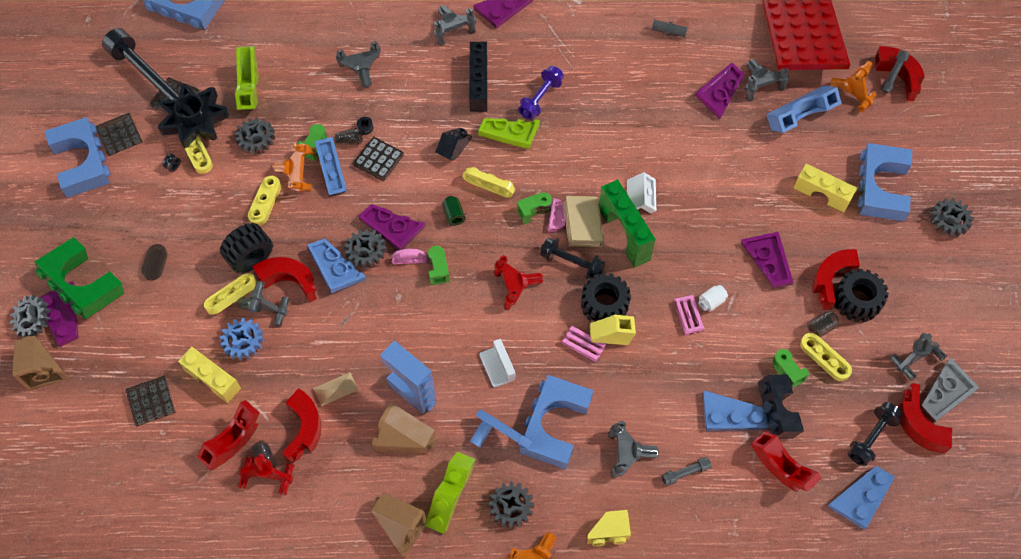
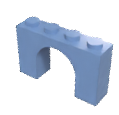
[143,0,225,30]
[44,117,111,198]
[857,143,912,221]
[380,340,437,414]
[518,375,594,470]

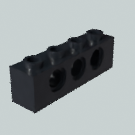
[469,41,488,112]

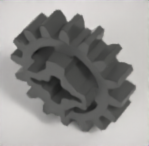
[235,117,275,155]
[930,198,974,237]
[344,228,386,269]
[10,295,50,337]
[489,482,534,529]

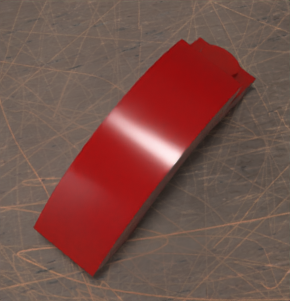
[875,46,925,101]
[812,249,860,310]
[252,257,317,302]
[898,383,952,454]
[282,388,322,464]
[197,400,260,471]
[750,431,822,492]

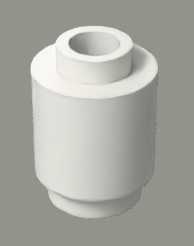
[698,285,728,312]

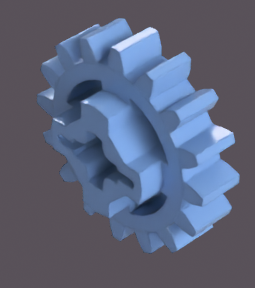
[220,318,264,361]

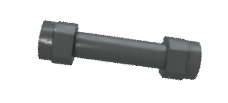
[880,50,910,93]
[661,457,712,486]

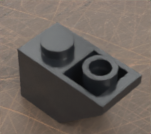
[435,128,472,160]

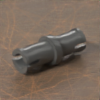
[651,19,687,38]

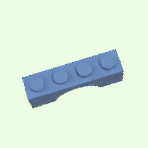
[766,85,842,133]

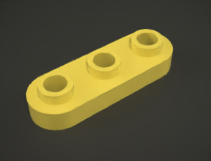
[184,135,213,174]
[462,167,515,198]
[248,176,281,226]
[204,273,257,314]
[800,333,852,381]

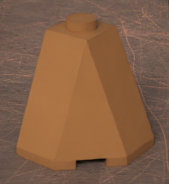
[12,336,68,391]
[372,402,437,454]
[371,492,427,559]

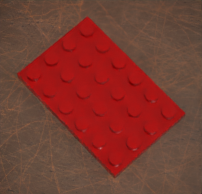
[762,0,850,70]

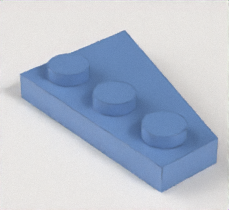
[307,239,366,293]
[702,390,768,431]
[827,466,895,530]

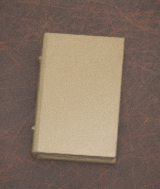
[563,196,604,247]

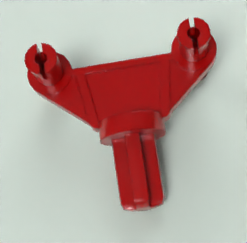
[493,255,543,310]
[238,454,295,496]

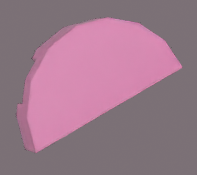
[548,198,566,233]
[391,249,429,265]

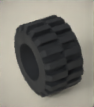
[219,223,273,273]
[834,269,889,322]
[581,273,631,322]

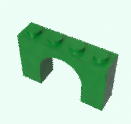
[599,179,656,268]
[34,237,124,320]

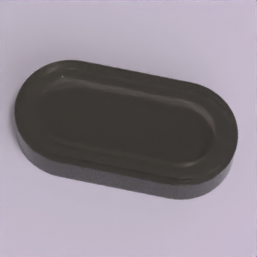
[142,244,168,281]

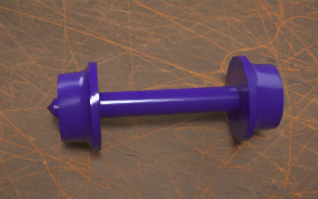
[518,66,564,120]

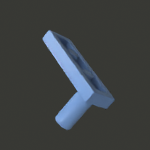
[315,137,347,195]
[470,409,533,449]

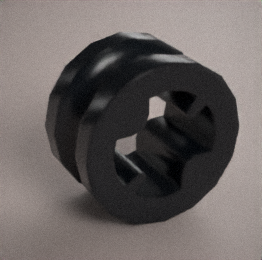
[357,117,374,135]
[162,153,181,172]

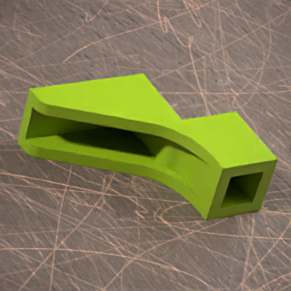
[235,46,259,110]
[425,452,476,534]

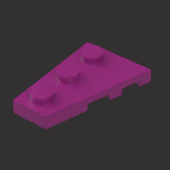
[473,0,533,29]
[695,63,744,119]
[359,204,426,250]
[741,232,793,289]
[40,281,79,347]

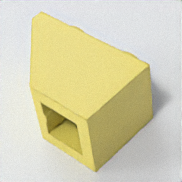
[590,315,636,345]
[587,510,631,546]

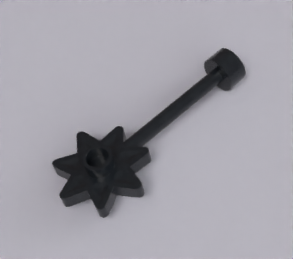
[102,28,230,148]

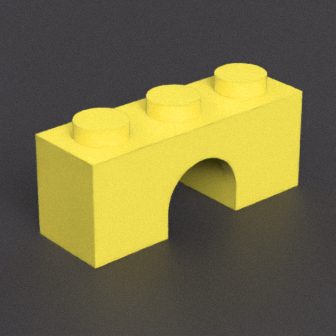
[794,163,857,213]
[178,347,241,403]

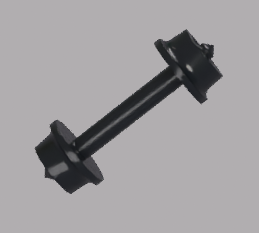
[540,238,605,279]
[848,402,902,466]

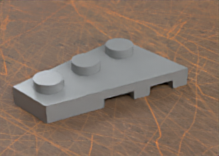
[920,357,979,424]

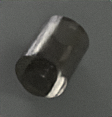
[807,311,839,338]

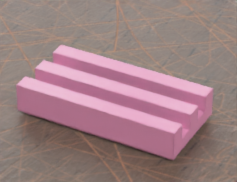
[674,295,704,336]
[562,326,606,362]

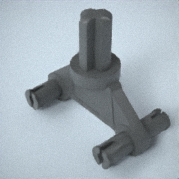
[434,5,476,45]
[336,41,381,88]
[746,59,789,101]
[237,281,290,327]
[890,333,947,381]
[608,421,659,478]

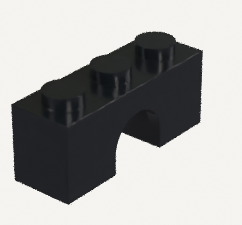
[757,374,804,439]

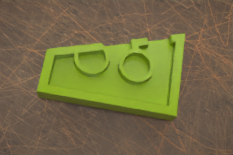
[478,118,540,149]

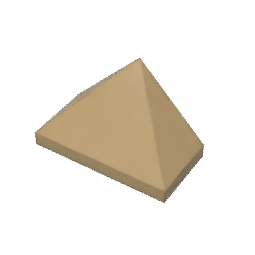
[313,372,358,407]

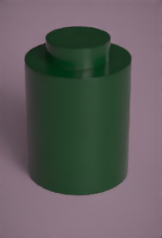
[442,196,466,226]

